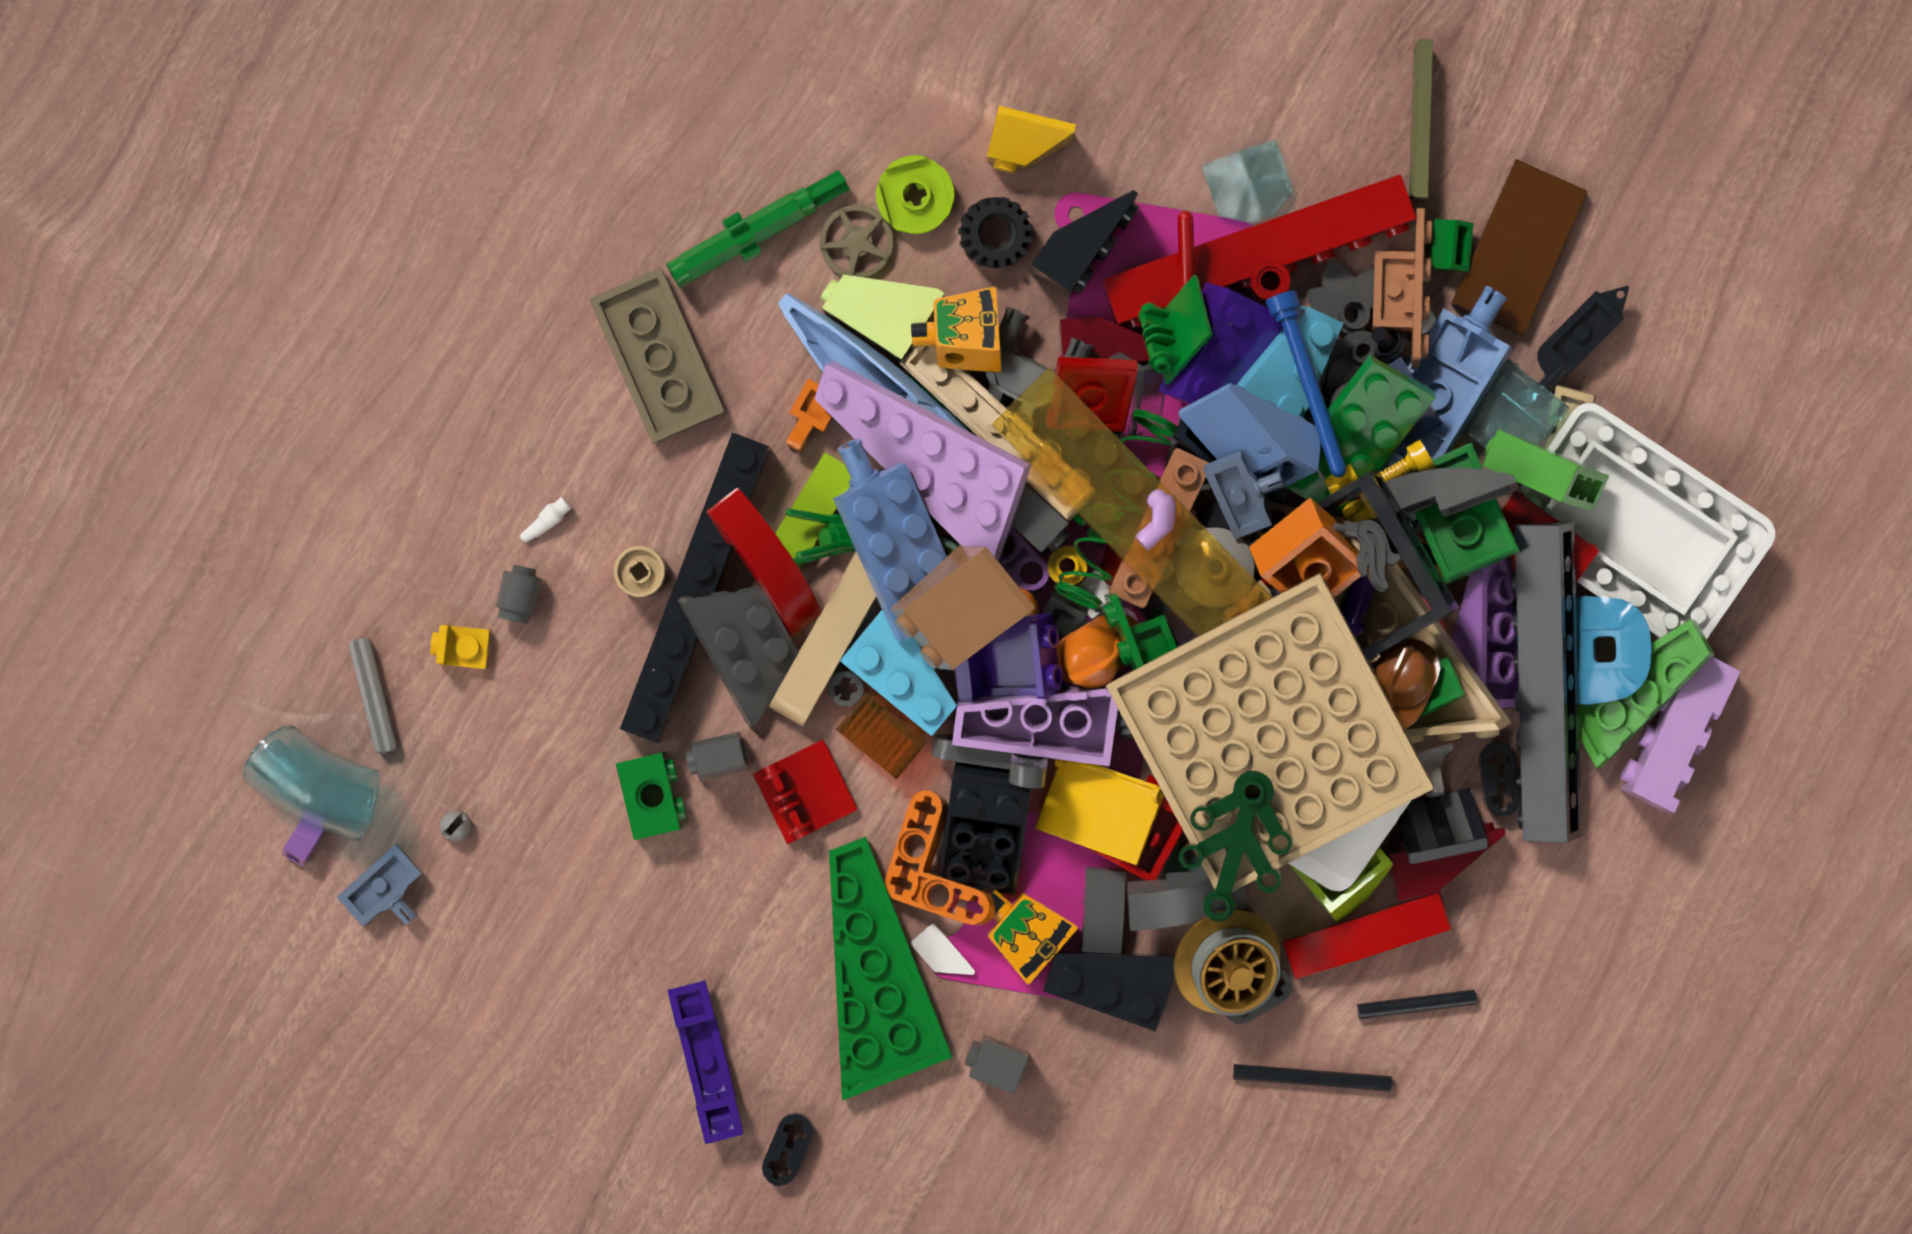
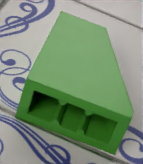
[1482,429,1609,512]

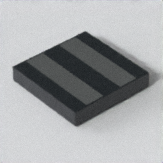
[1397,788,1488,864]

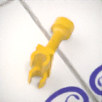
[1324,440,1436,523]

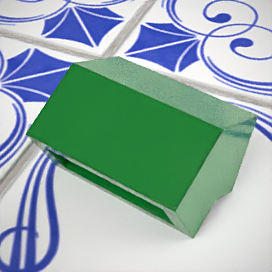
[1429,219,1474,272]

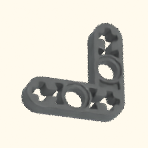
[932,734,1047,788]

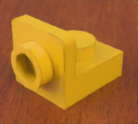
[430,625,491,669]

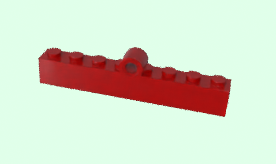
[1101,174,1417,330]

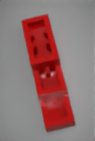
[1283,891,1453,979]

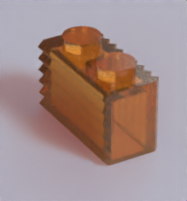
[836,692,927,780]

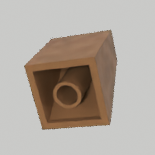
[890,546,1035,670]

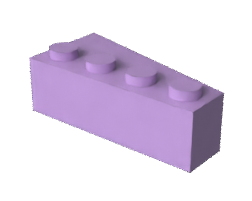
[952,681,1118,766]

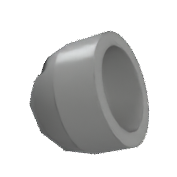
[440,810,472,842]

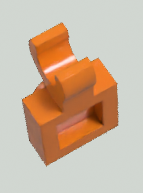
[786,378,833,453]

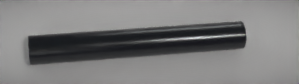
[1357,989,1477,1020]

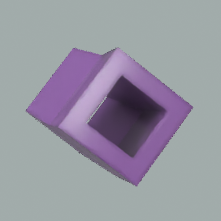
[282,813,329,867]

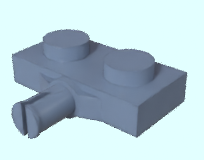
[1204,451,1286,539]
[337,844,423,926]

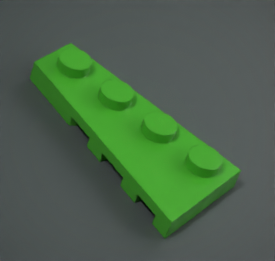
[1578,619,1715,769]

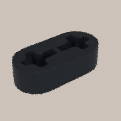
[1479,742,1521,817]
[762,1112,813,1186]

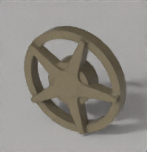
[820,205,893,278]

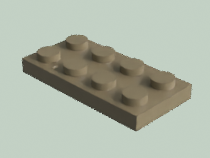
[589,268,725,444]

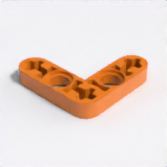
[885,790,996,926]

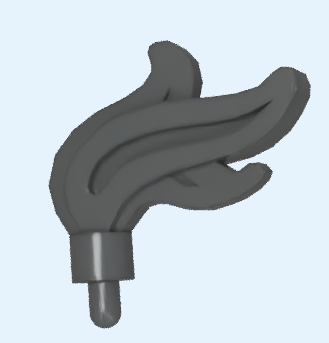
[1333,520,1401,592]

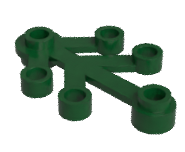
[1179,770,1293,922]

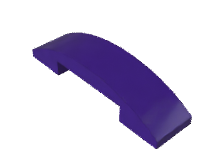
[667,980,744,1144]

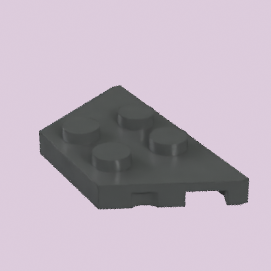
[678,586,799,727]

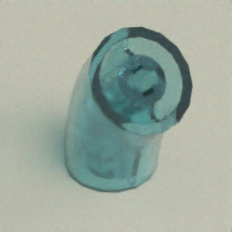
[242,725,380,842]

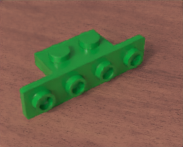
[1102,593,1177,670]

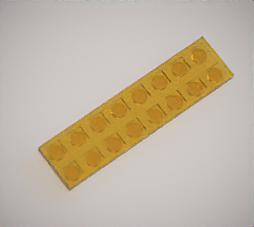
[991,367,1273,637]

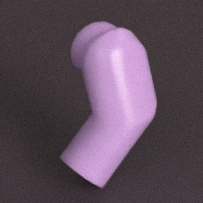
[1135,489,1176,551]

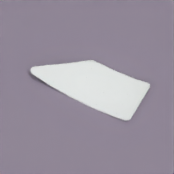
[911,924,975,975]

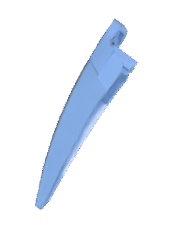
[778,293,969,432]

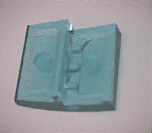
[1463,359,1570,449]

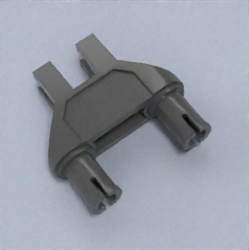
[985,306,1095,437]

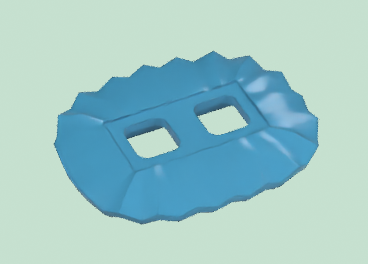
[1576,596,1652,705]

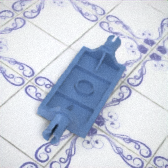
[1379,286,1513,472]
[833,439,947,641]

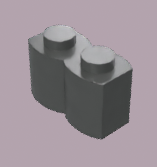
[685,731,749,781]

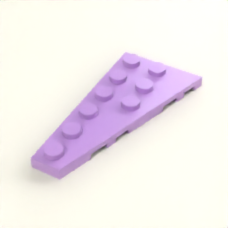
[815,361,1031,562]

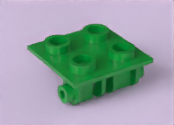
[1138,275,1212,385]

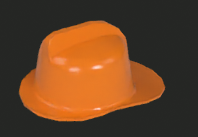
[1056,613,1138,688]

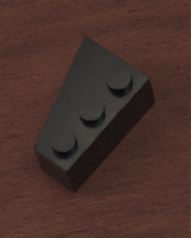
[1042,951,1175,1032]

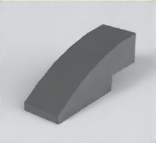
[1386,468,1519,518]
[1127,871,1247,931]

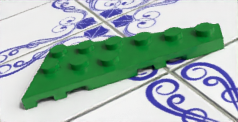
[829,836,952,1101]

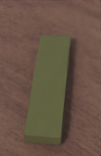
[1409,39,1433,202]

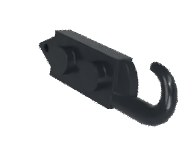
[1505,286,1629,404]

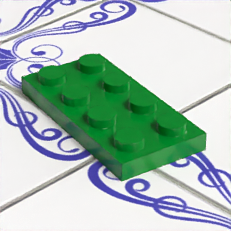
[1285,355,1436,517]

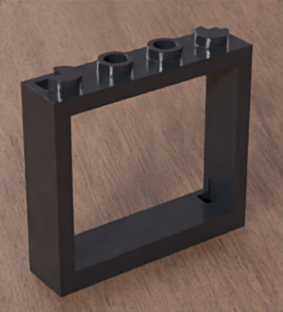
[1249,470,1459,662]

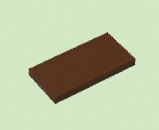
[1451,159,1588,336]

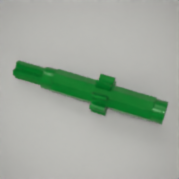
[666,170,850,288]

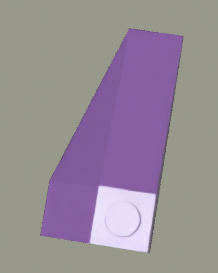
[1452,557,1519,708]

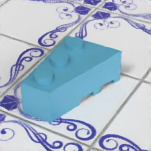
[1236,306,1343,418]
[840,610,957,736]

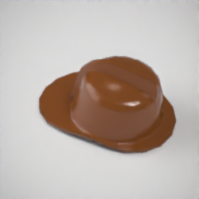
[1373,638,1440,729]

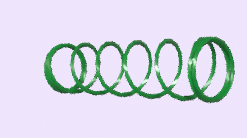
[1054,409,1177,609]

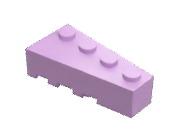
[1620,657,1741,813]

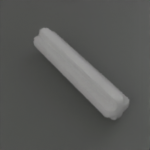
[349,638,397,753]

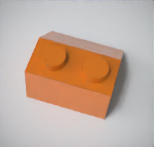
[1249,498,1367,597]

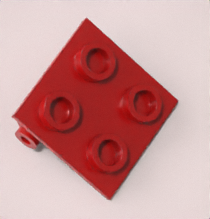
[753,739,858,845]

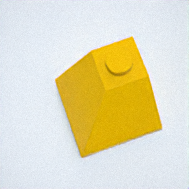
[987,105,1076,174]

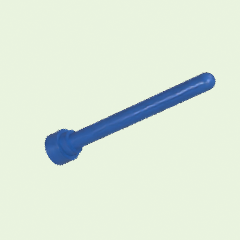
[1266,291,1346,477]

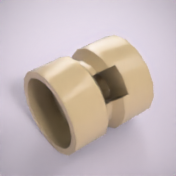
[614,546,668,598]

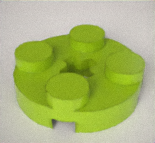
[875,155,954,235]

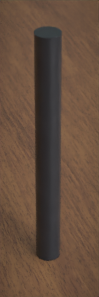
[1233,1064,1392,1092]

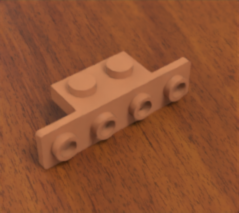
[1372,208,1432,369]
[1109,448,1209,608]

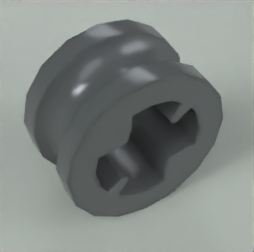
[828,671,864,707]

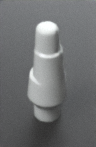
[520,497,572,543]

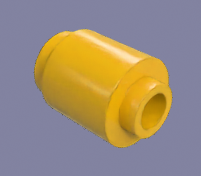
[1048,546,1088,585]

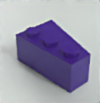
[1158,282,1283,405]

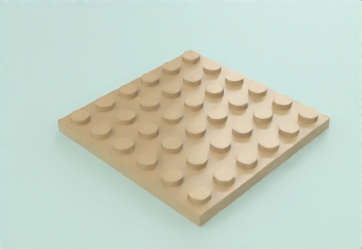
[1106,573,1435,892]

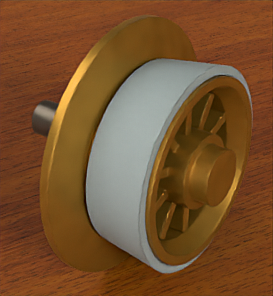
[1173,909,1280,1016]

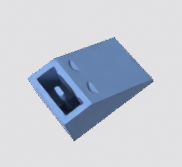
[1179,383,1321,496]

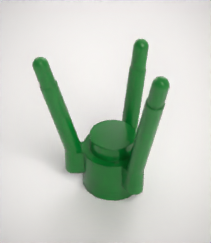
[786,509,856,566]

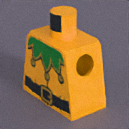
[911,287,1001,372]
[980,889,1078,985]

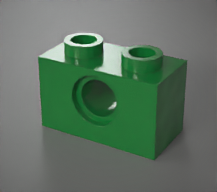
[615,752,687,840]

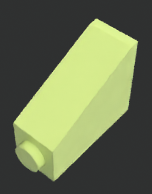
[820,274,945,361]

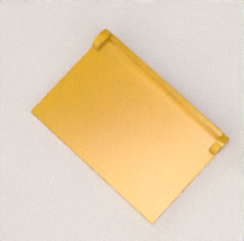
[1035,759,1164,866]

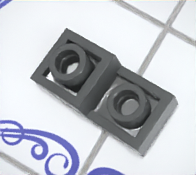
[1080,867,1125,954]

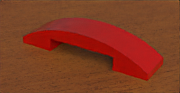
[706,488,822,637]

